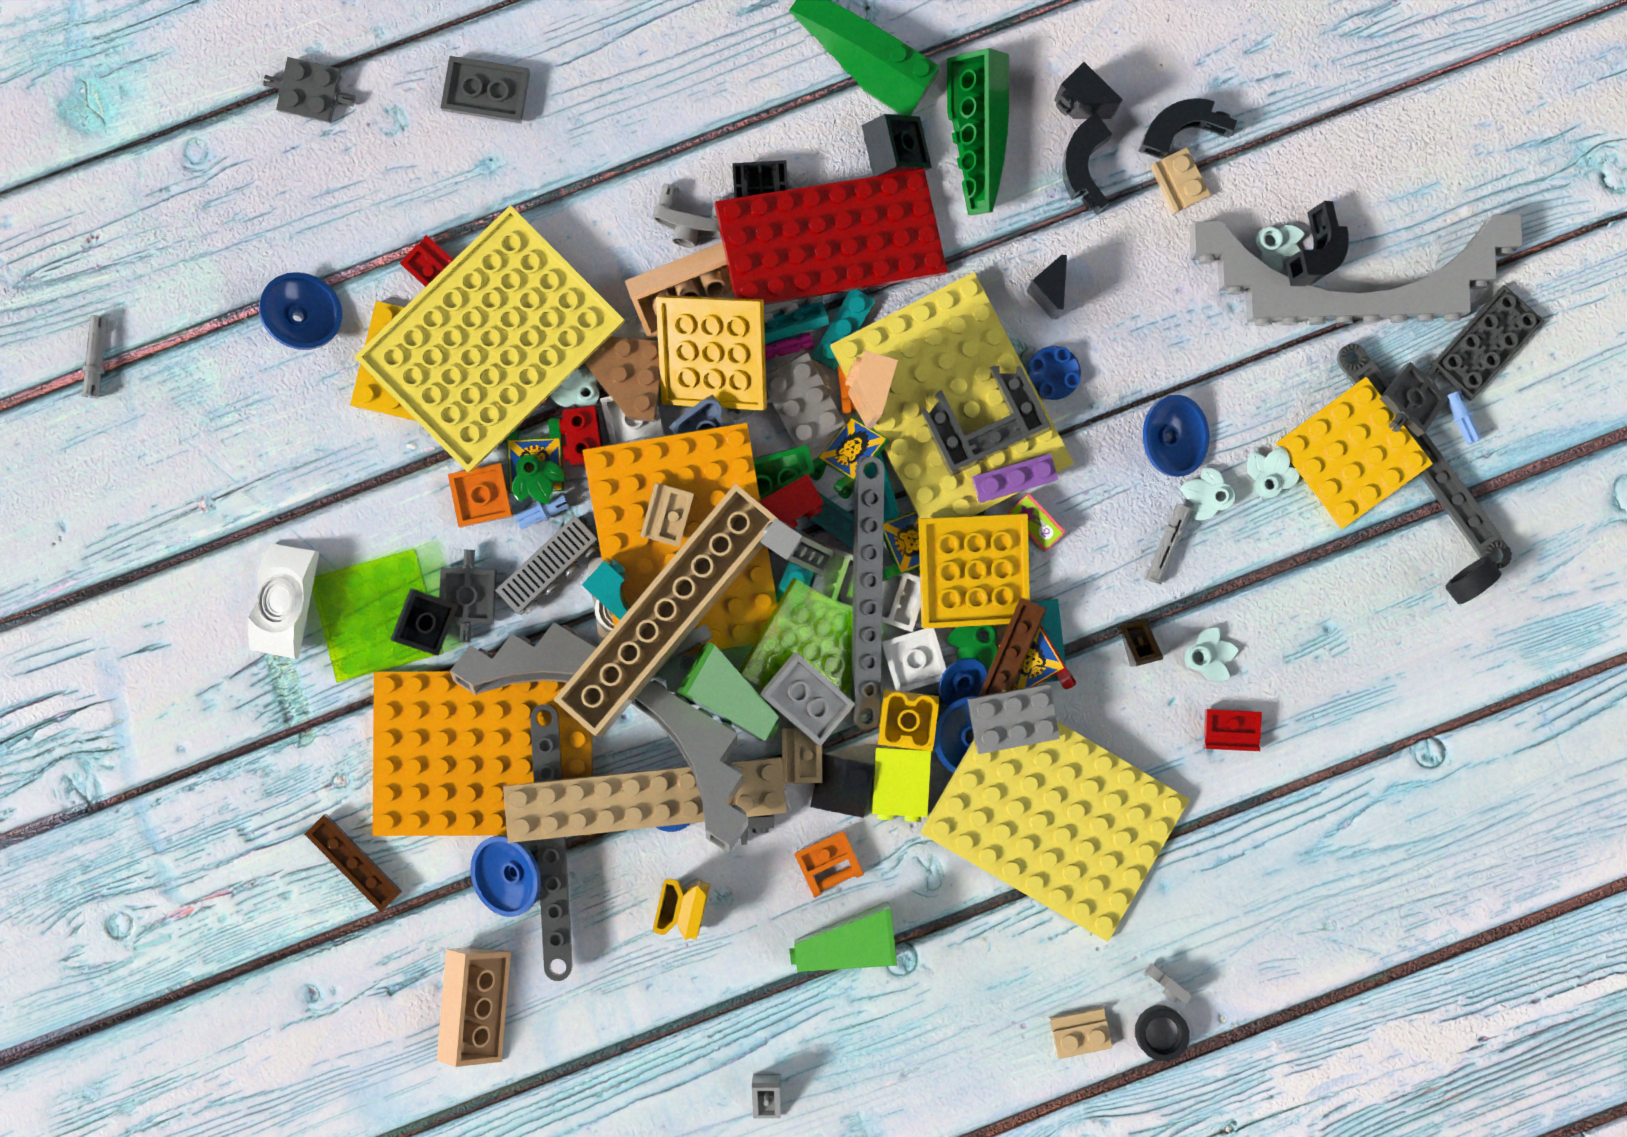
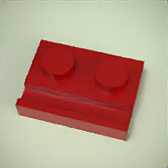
[400,235,454,287]
[1204,709,1262,751]

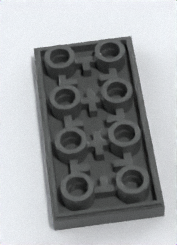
[1430,285,1544,401]

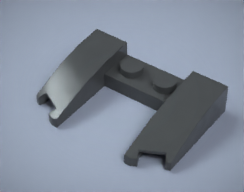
[922,366,1051,477]

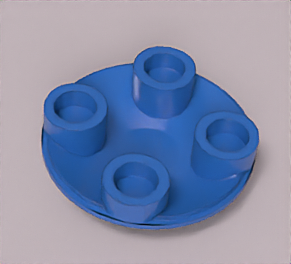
[1027,346,1081,400]

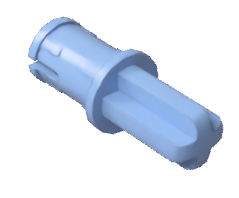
[1446,390,1481,445]
[515,493,570,529]

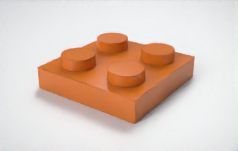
[448,463,513,528]

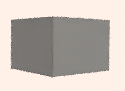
[752,1074,781,1118]

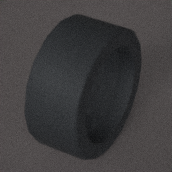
[1445,556,1502,604]
[1135,1005,1190,1061]

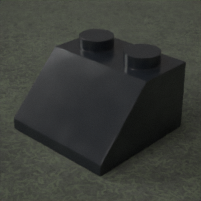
[1054,62,1123,119]
[861,114,932,176]

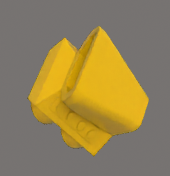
[878,689,939,751]
[653,878,710,940]

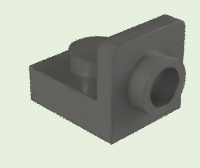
[740,814,775,845]

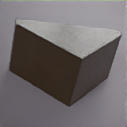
[1120,619,1163,666]

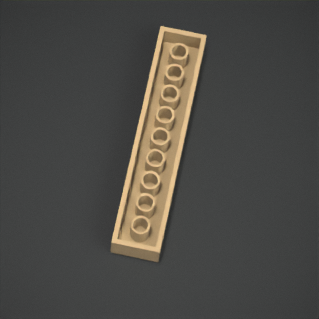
[553,483,779,737]
[503,757,787,843]

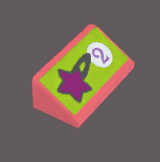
[1007,493,1066,552]

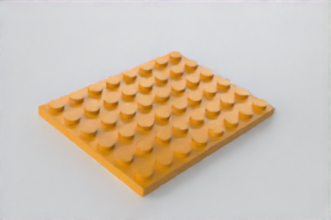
[582,422,783,656]
[373,671,593,836]

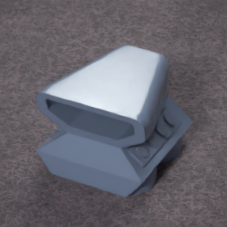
[669,394,735,434]

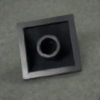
[1027,255,1067,319]
[390,588,458,656]

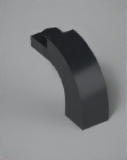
[1138,98,1237,160]
[1062,113,1112,215]
[1285,201,1349,286]

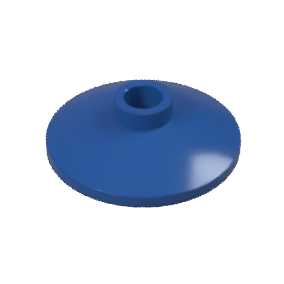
[939,658,987,706]

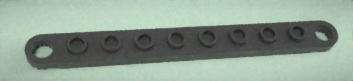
[1337,343,1512,569]
[851,456,884,730]
[530,704,573,981]

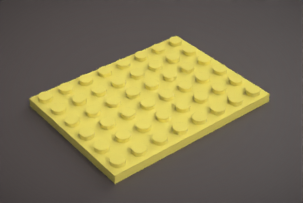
[354,205,625,474]
[830,272,1074,518]
[920,689,1190,942]

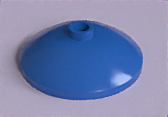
[259,272,343,350]
[1143,395,1210,477]
[934,696,978,773]
[470,835,541,917]

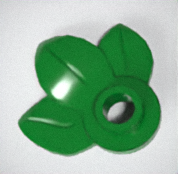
[512,455,566,505]
[947,625,998,670]

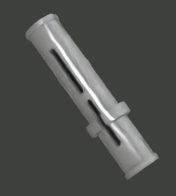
[81,315,108,398]
[1145,503,1192,585]

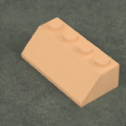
[625,242,733,340]
[845,350,898,429]
[437,948,511,1067]

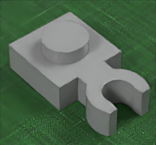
[1145,963,1192,1004]

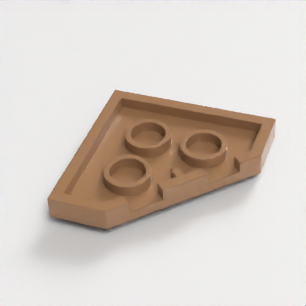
[583,336,660,422]

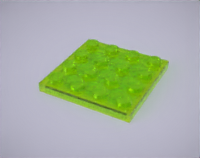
[312,549,444,683]
[739,577,884,695]

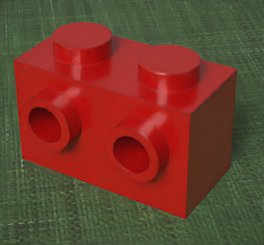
[559,406,603,467]
[760,474,825,528]

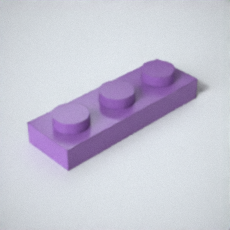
[971,454,1059,504]

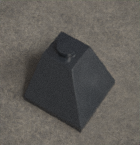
[810,754,875,818]

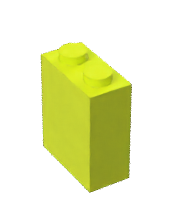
[872,747,931,822]

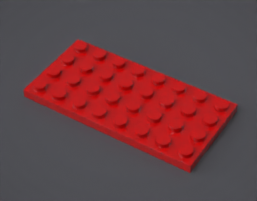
[714,169,947,305]

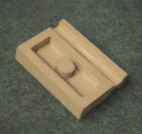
[1150,147,1210,214]
[640,482,694,547]
[782,728,823,784]
[1049,1007,1112,1059]

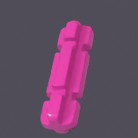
[765,333,814,360]

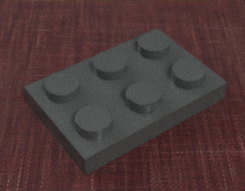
[440,56,530,124]

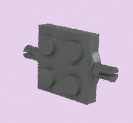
[263,57,356,123]
[1380,362,1448,437]
[439,549,497,642]

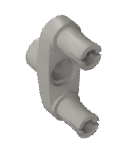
[652,183,729,248]

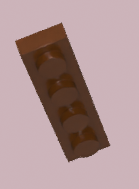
[979,597,1048,696]
[305,814,403,912]

